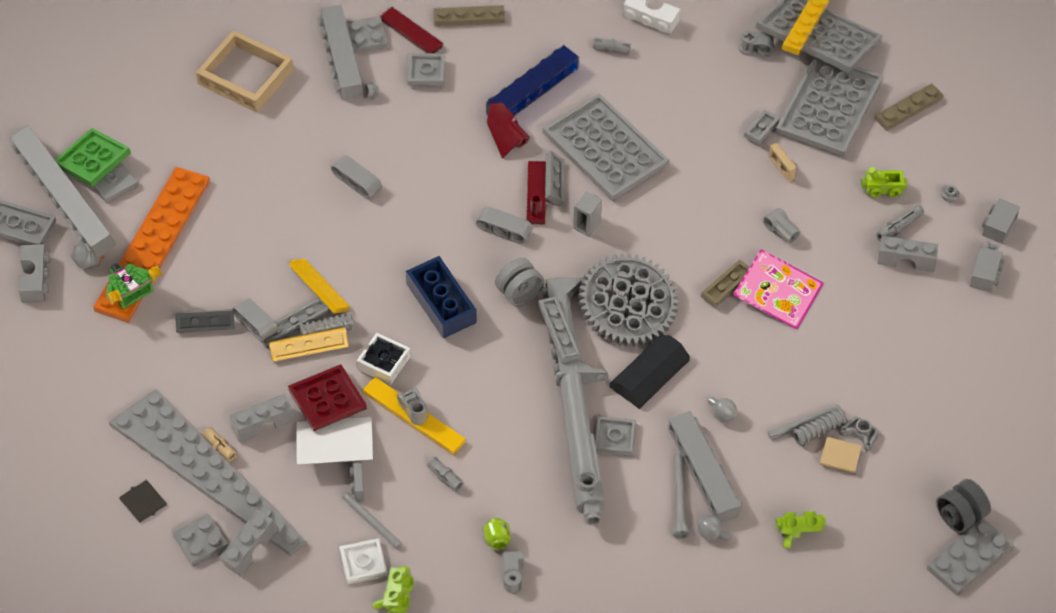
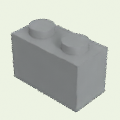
[573,191,602,237]
[982,199,1020,244]

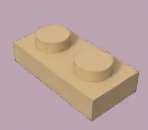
[769,143,796,182]

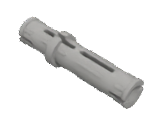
[876,204,924,242]

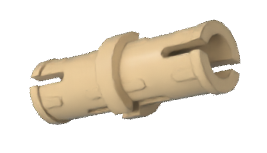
[203,427,237,462]

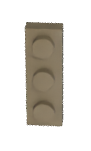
[701,259,749,308]

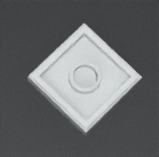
[339,538,388,585]

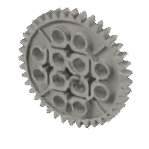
[578,253,679,347]

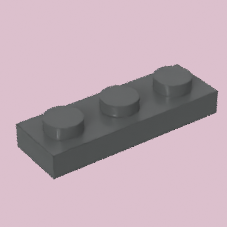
[175,309,235,333]

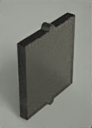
[119,479,167,523]

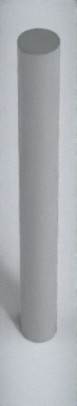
[768,405,841,439]
[342,492,402,549]

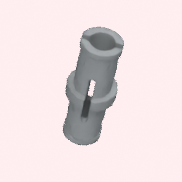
[593,37,630,54]
[427,457,464,492]

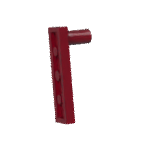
[527,161,546,225]

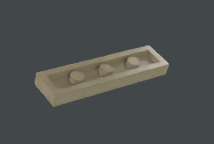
[434,5,505,26]
[875,83,943,131]

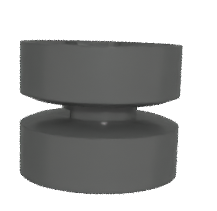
[936,479,991,533]

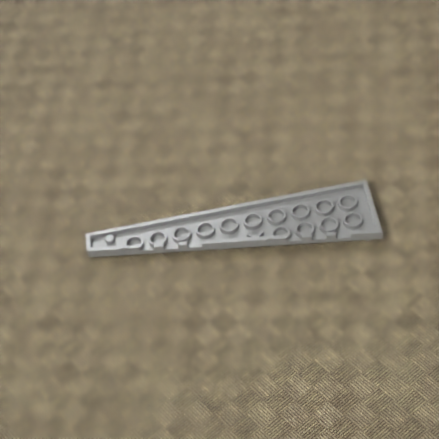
[109,389,306,556]

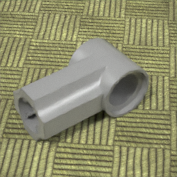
[763,208,801,244]

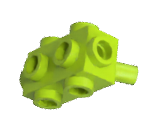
[861,167,907,197]
[775,511,826,549]
[373,566,414,613]

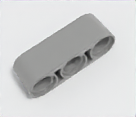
[331,155,382,199]
[476,207,533,244]
[233,299,278,341]

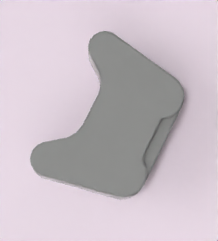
[840,417,879,452]

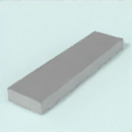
[538,296,581,363]
[261,297,332,349]

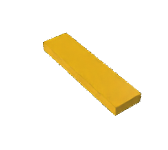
[289,258,350,313]
[269,327,349,362]

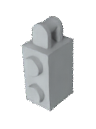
[969,242,1004,292]

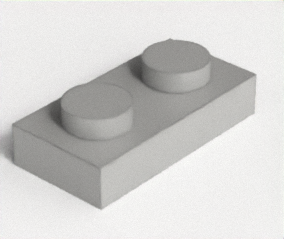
[744,109,780,145]
[349,460,364,502]

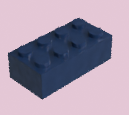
[406,256,477,339]

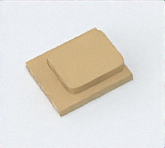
[820,437,862,473]

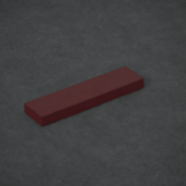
[380,7,443,54]

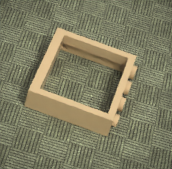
[196,30,294,112]

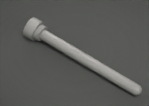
[673,454,689,539]

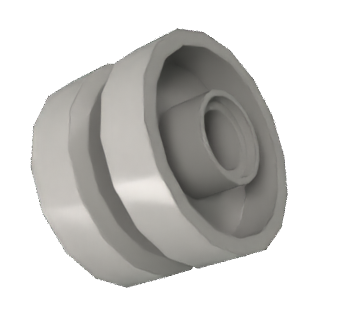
[495,257,545,306]

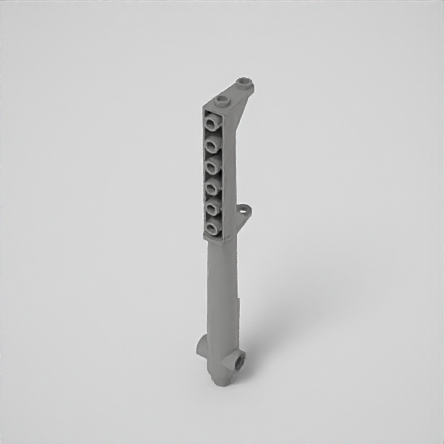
[542,276,608,525]

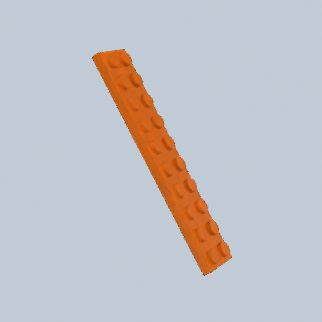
[93,166,210,323]

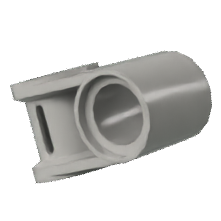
[739,31,774,56]
[396,386,428,425]

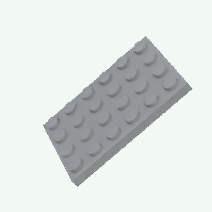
[755,0,882,73]
[776,57,883,157]
[543,93,669,201]

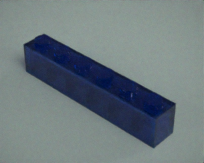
[486,45,579,116]

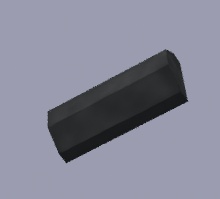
[610,335,690,409]

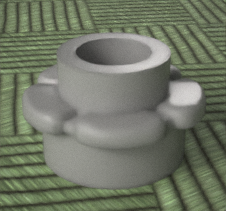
[364,82,379,100]
[941,185,960,202]

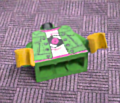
[107,263,163,309]

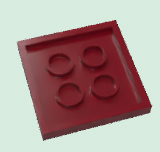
[288,364,367,432]

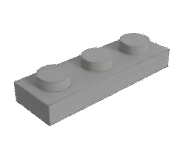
[545,151,564,206]

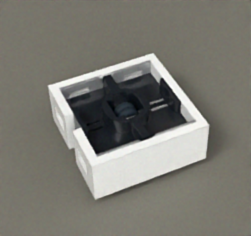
[357,333,411,385]

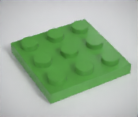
[55,128,131,187]

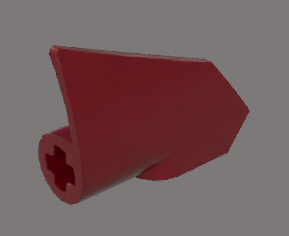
[487,103,530,159]

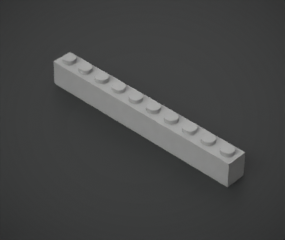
[10,125,117,258]

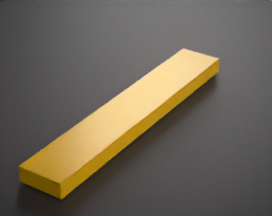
[363,377,466,455]

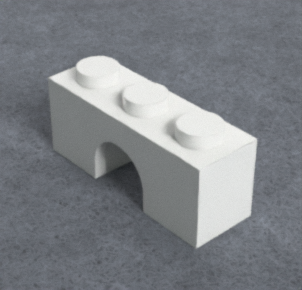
[623,0,680,35]

